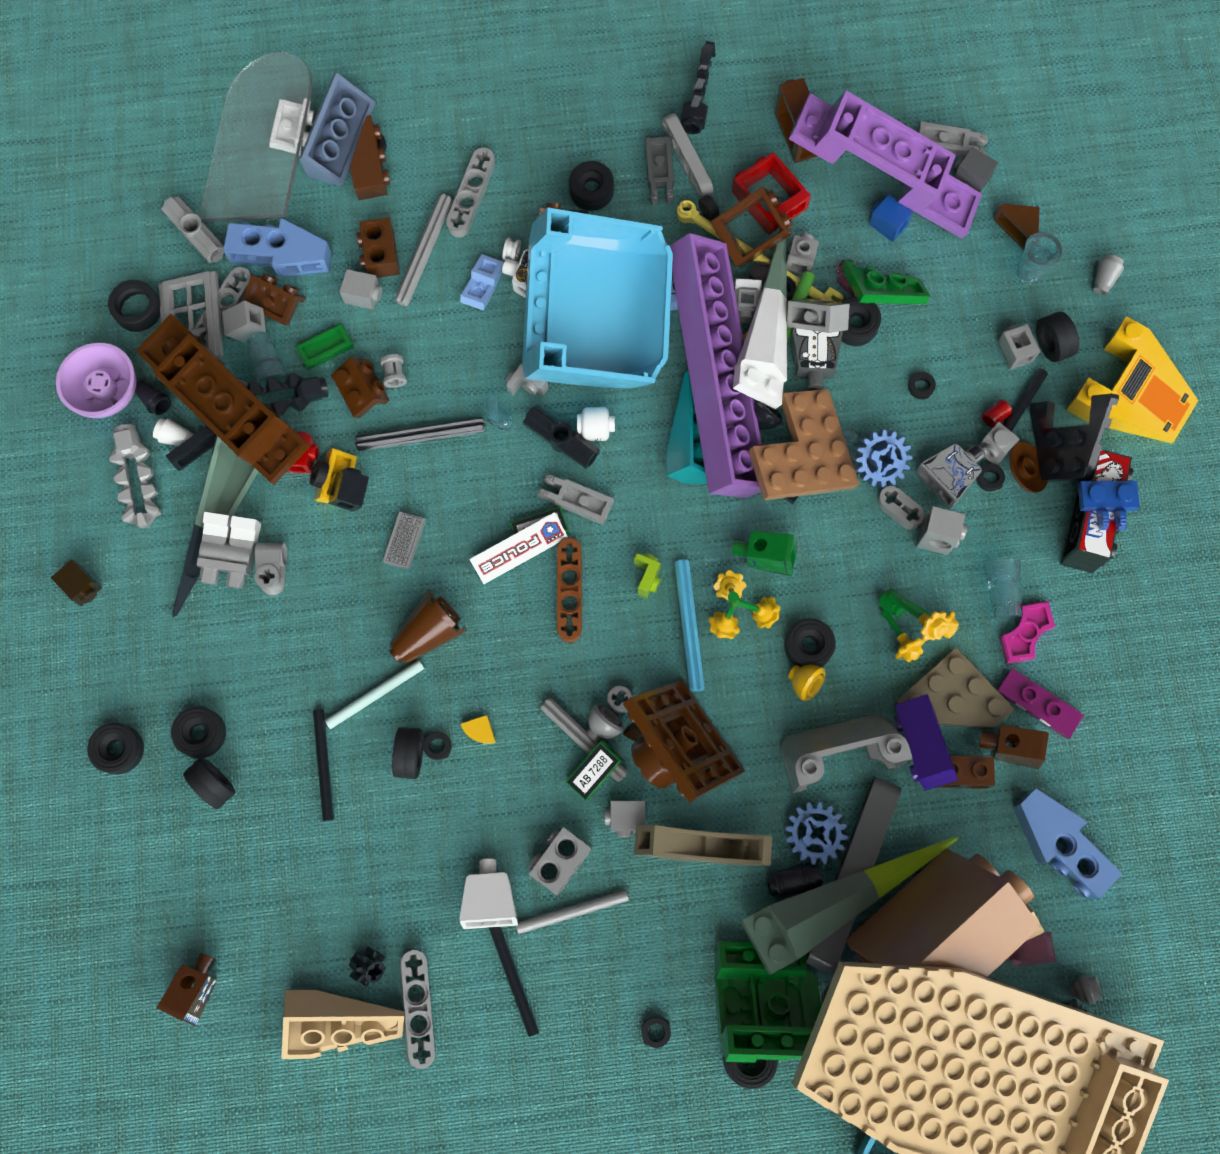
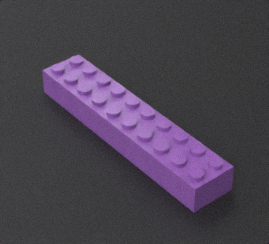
[670,233,762,498]

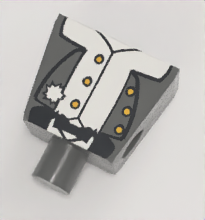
[790,328,843,391]

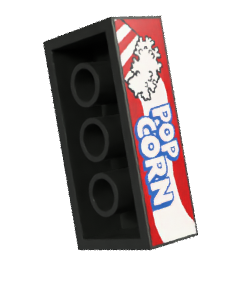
[1060,450,1133,573]

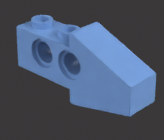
[223,219,332,277]
[1013,789,1122,899]

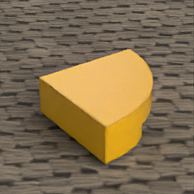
[461,715,496,744]

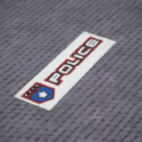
[470,512,568,584]

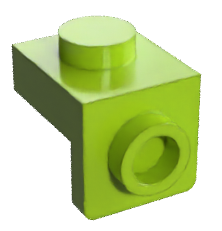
[634,553,661,599]

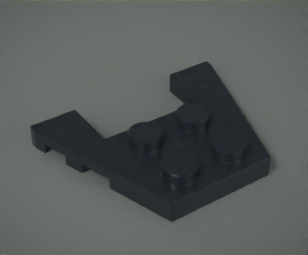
[1029,393,1119,482]

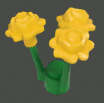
[878,589,959,662]

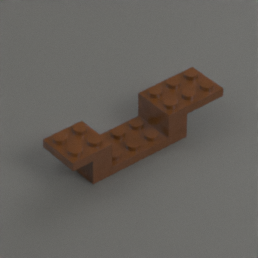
[136,314,310,485]

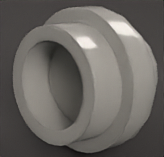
[1069,974,1102,1005]

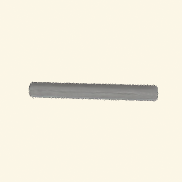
[395,194,452,307]

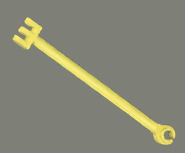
[676,200,844,302]

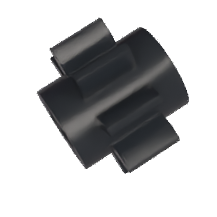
[349,946,386,987]

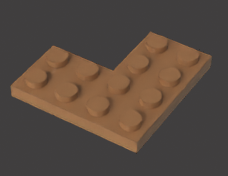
[749,389,860,500]

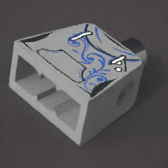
[916,444,984,509]

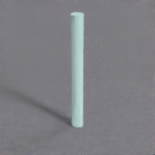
[325,660,424,729]

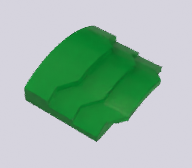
[715,941,821,1063]

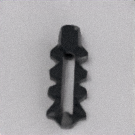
[681,41,716,134]
[247,373,328,415]

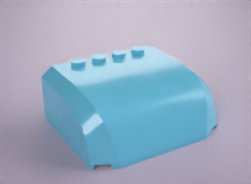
[522,208,673,388]

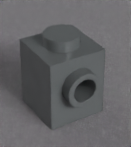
[954,147,999,193]

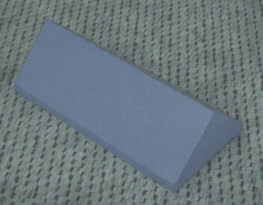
[299,72,376,186]

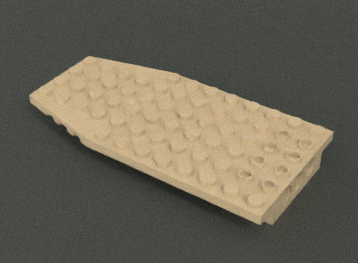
[792,962,1169,1154]

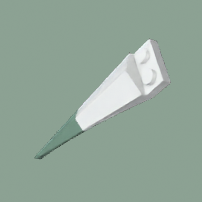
[733,227,787,409]

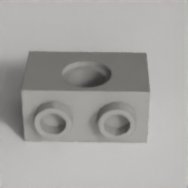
[787,298,850,333]
[916,506,968,555]

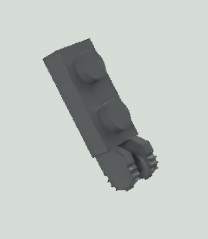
[646,137,674,205]

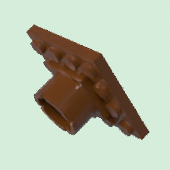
[623,680,745,803]

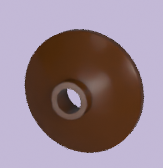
[1009,442,1048,493]

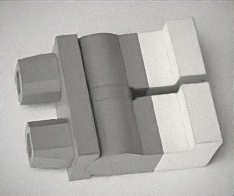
[196,512,261,589]

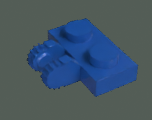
[1078,481,1140,530]

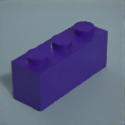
[893,694,958,791]

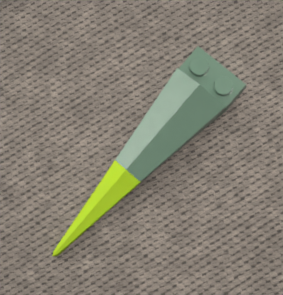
[740,837,958,975]

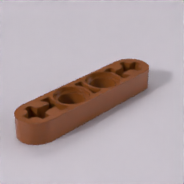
[557,538,582,643]

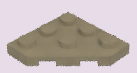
[895,648,1015,729]

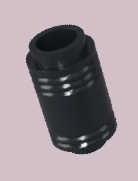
[767,863,822,901]

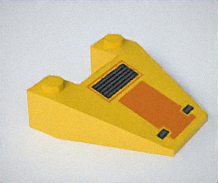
[1067,316,1198,443]

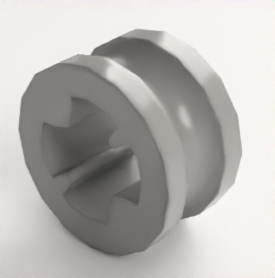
[607,686,632,713]

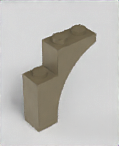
[634,825,772,866]

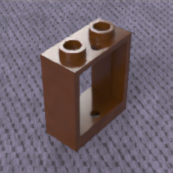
[775,78,818,163]
[710,187,793,268]

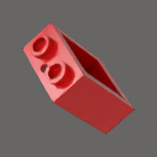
[732,152,811,235]

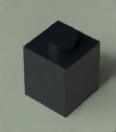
[328,468,369,512]

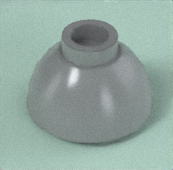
[587,704,624,742]

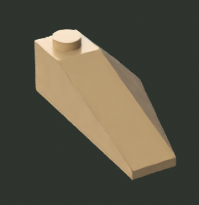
[281,990,405,1059]

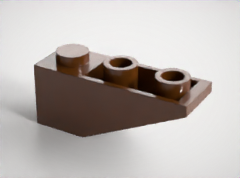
[350,115,391,200]

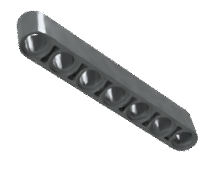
[806,777,902,974]

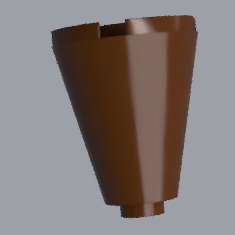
[389,589,467,663]

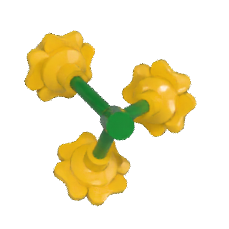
[708,569,781,639]

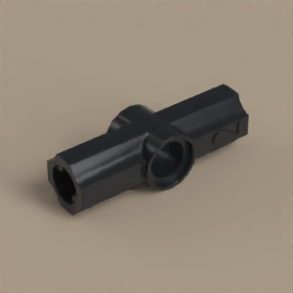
[523,405,600,469]

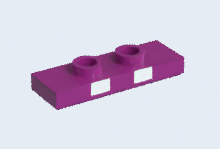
[997,669,1084,739]

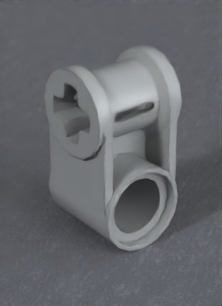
[254,542,287,596]

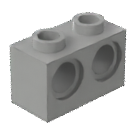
[529,827,592,896]

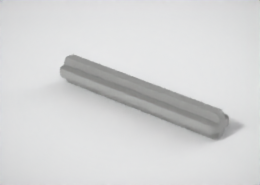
[541,698,628,782]

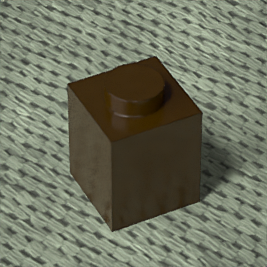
[51,559,102,606]

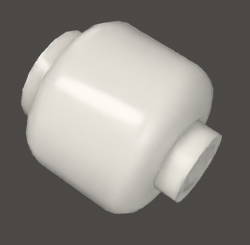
[577,407,615,441]

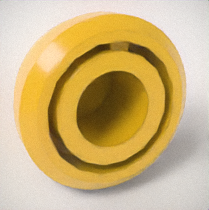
[788,665,826,701]

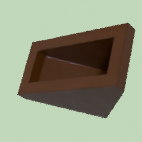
[993,204,1040,254]

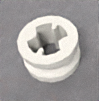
[503,237,521,261]

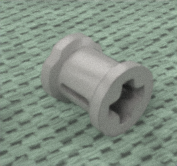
[380,354,407,388]

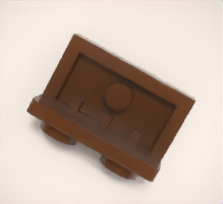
[331,356,390,418]

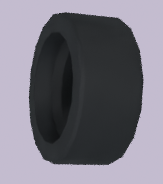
[108,280,161,332]

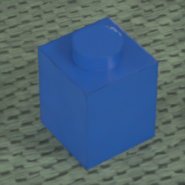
[869,195,913,242]

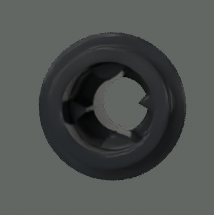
[135,380,171,415]

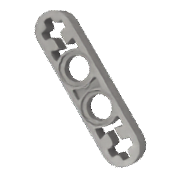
[661,113,714,198]
[446,147,495,237]
[193,267,252,347]
[399,950,435,1069]

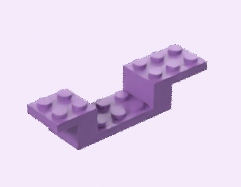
[789,90,982,239]

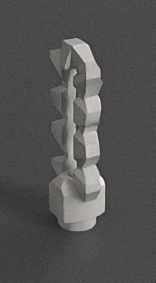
[109,424,162,528]

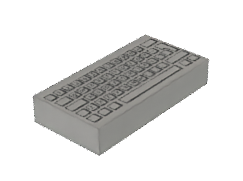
[383,512,426,570]

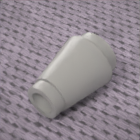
[1093,254,1124,295]

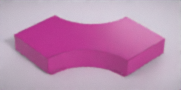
[999,601,1055,664]

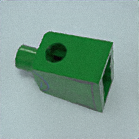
[732,531,797,576]

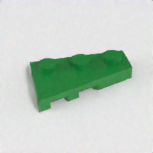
[841,260,931,304]

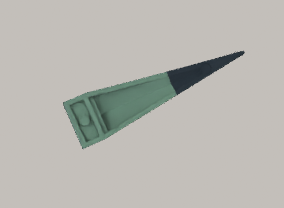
[172,435,258,618]

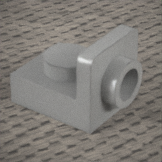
[506,364,549,397]

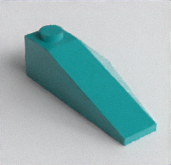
[666,371,707,484]

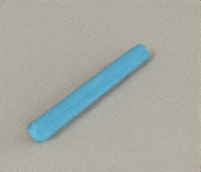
[675,559,704,692]

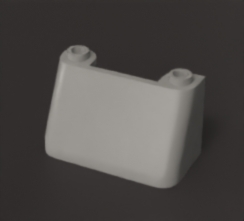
[780,715,913,794]

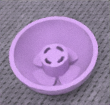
[56,343,136,418]

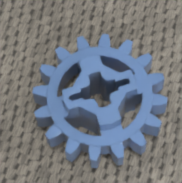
[852,428,912,488]
[784,802,848,865]

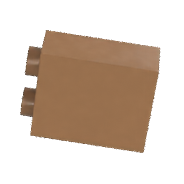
[845,848,1041,978]

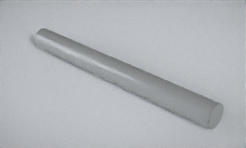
[516,890,629,934]

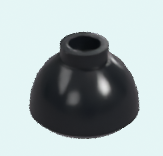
[754,399,783,432]

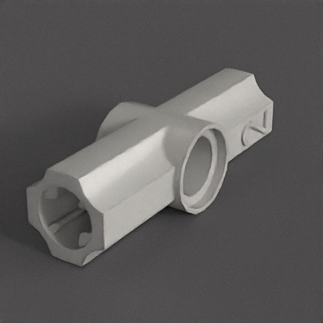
[161,196,224,264]

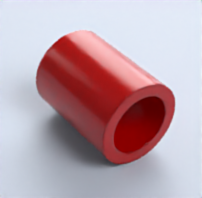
[982,399,1012,428]

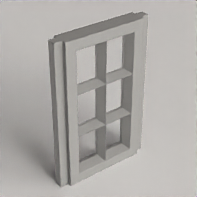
[159,271,224,359]

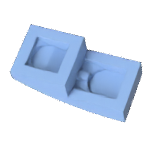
[460,254,504,311]

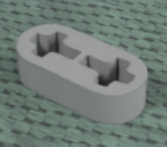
[877,486,925,530]

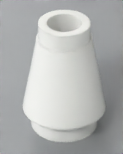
[153,418,194,446]

